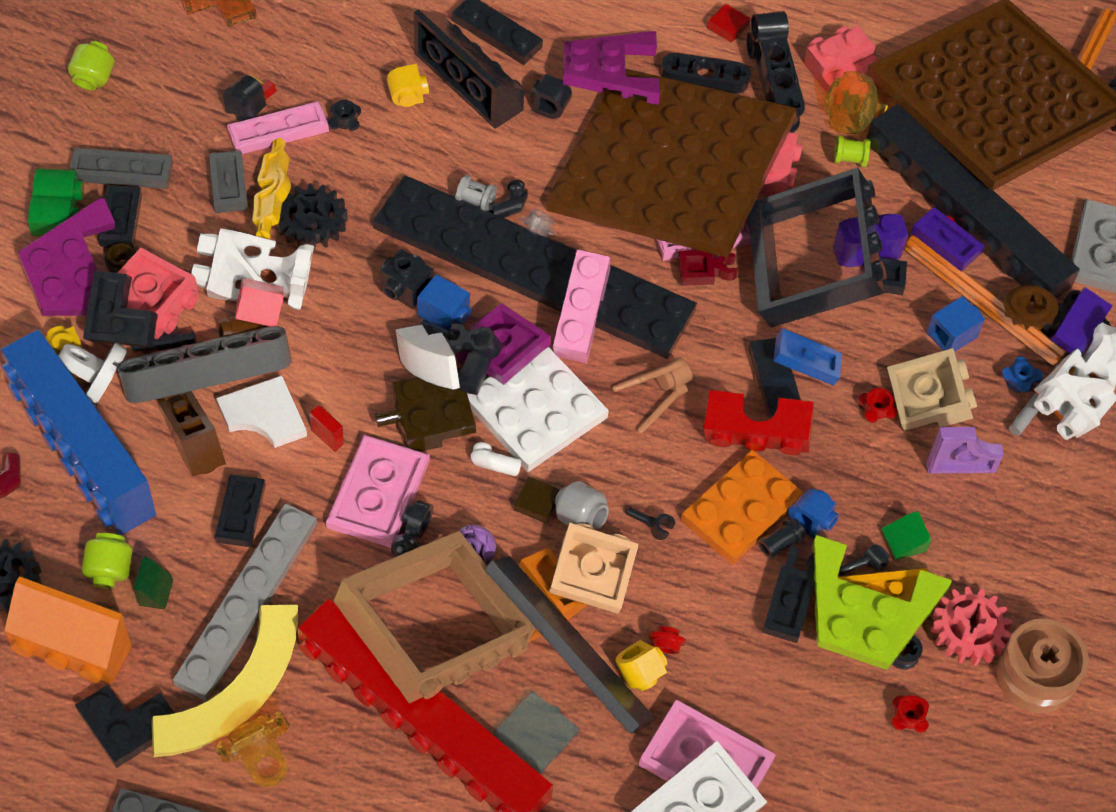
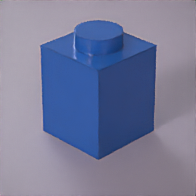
[417,274,472,329]
[926,296,985,352]

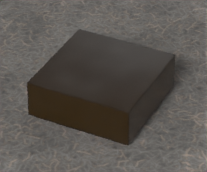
[514,477,561,523]

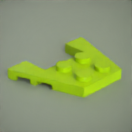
[812,535,952,670]

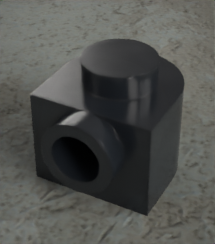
[530,74,572,119]
[223,75,266,121]

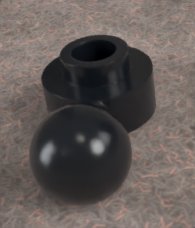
[391,499,434,557]

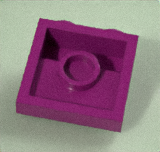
[456,303,551,385]

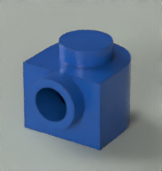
[788,488,840,539]

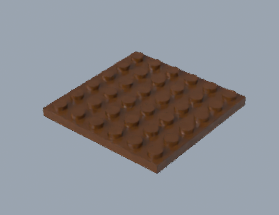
[866,0,1116,191]
[545,69,797,258]

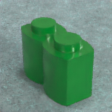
[28,168,84,236]

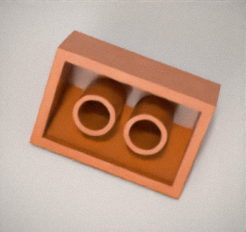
[4,576,132,684]

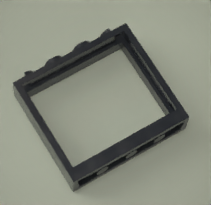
[749,167,887,328]

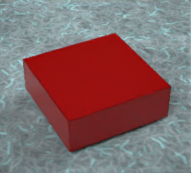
[707,4,750,43]
[309,405,344,452]

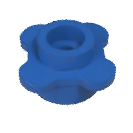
[1002,357,1043,393]

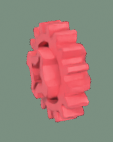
[931,587,1012,666]

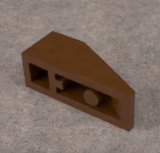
[155,391,226,477]

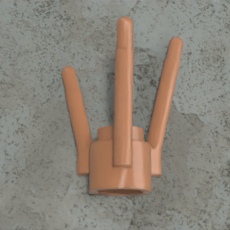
[612,357,692,434]

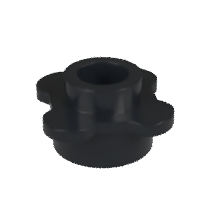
[328,100,361,131]

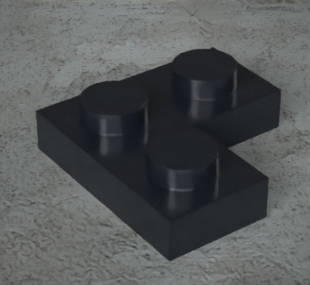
[83,271,158,348]
[75,685,175,768]

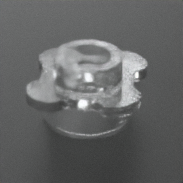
[520,209,555,236]

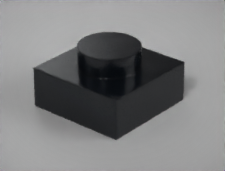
[879,257,907,296]

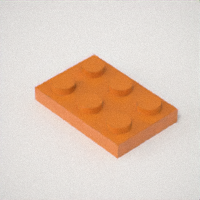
[681,450,804,565]

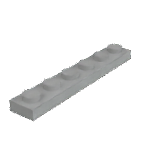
[173,504,317,701]

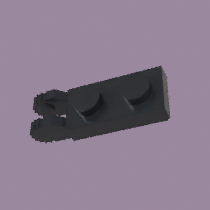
[762,545,815,643]

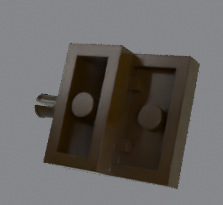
[375,368,476,452]

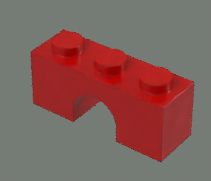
[704,390,814,455]

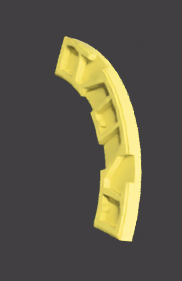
[151,605,298,757]

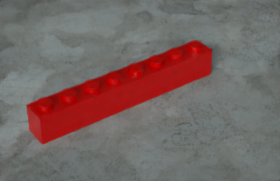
[297,598,553,812]

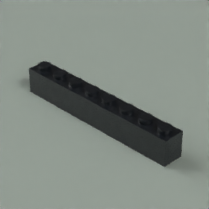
[866,104,1080,299]

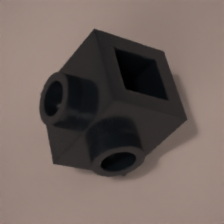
[380,249,433,310]

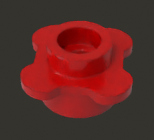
[858,388,898,423]
[891,695,929,733]

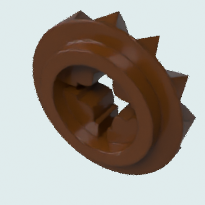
[1003,285,1059,330]

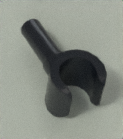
[626,507,676,540]
[839,545,890,575]

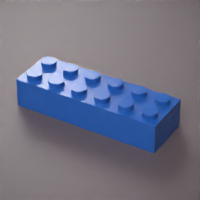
[1,329,156,536]

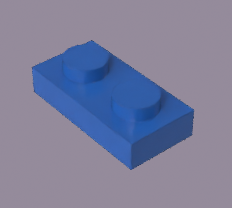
[773,328,842,386]

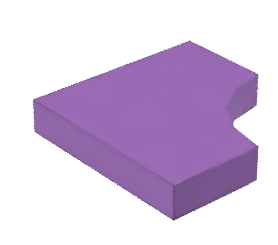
[926,427,1004,474]

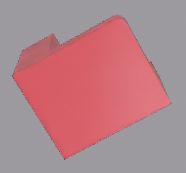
[235,278,284,326]

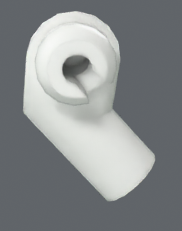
[470,442,521,476]

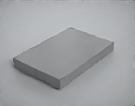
[1071,199,1116,293]

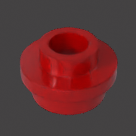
[649,626,686,654]

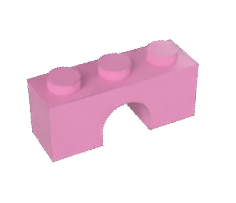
[553,250,610,364]

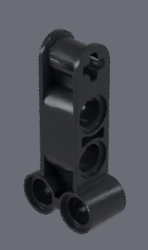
[746,11,805,133]

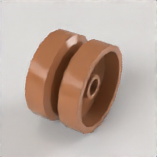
[996,618,1090,714]

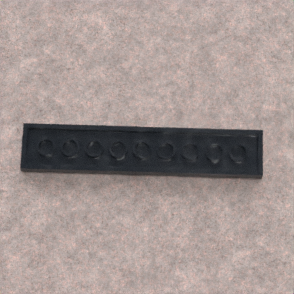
[373,175,697,359]

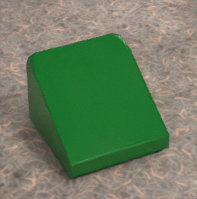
[881,511,931,561]

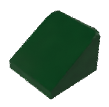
[133,557,173,609]

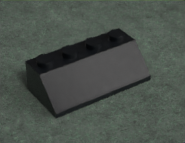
[414,9,525,129]

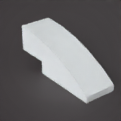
[396,325,460,389]

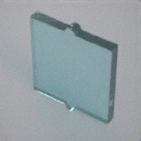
[493,691,580,774]

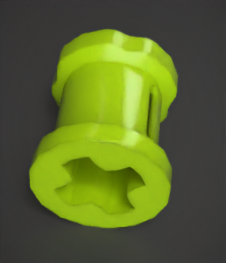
[834,135,871,168]

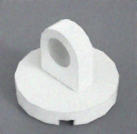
[58,342,127,407]

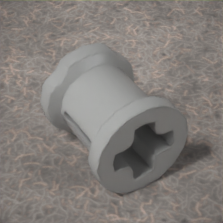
[455,174,497,211]

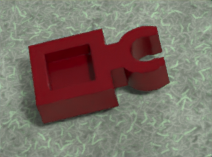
[678,250,738,286]

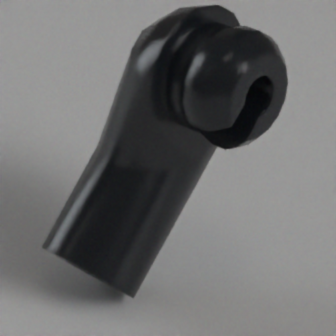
[489,179,528,218]

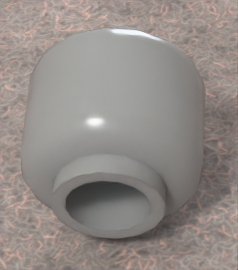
[555,481,609,530]

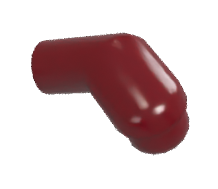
[0,453,21,499]

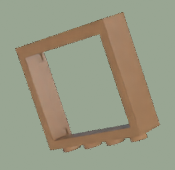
[334,531,536,703]

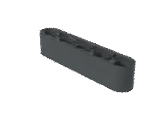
[118,326,292,403]

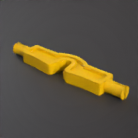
[252,138,291,239]

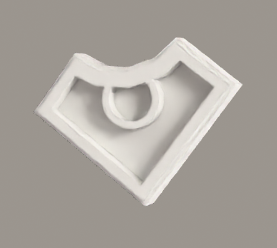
[216,376,307,448]

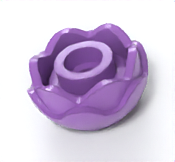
[460,524,496,566]

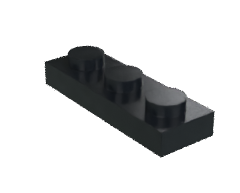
[452,0,543,65]

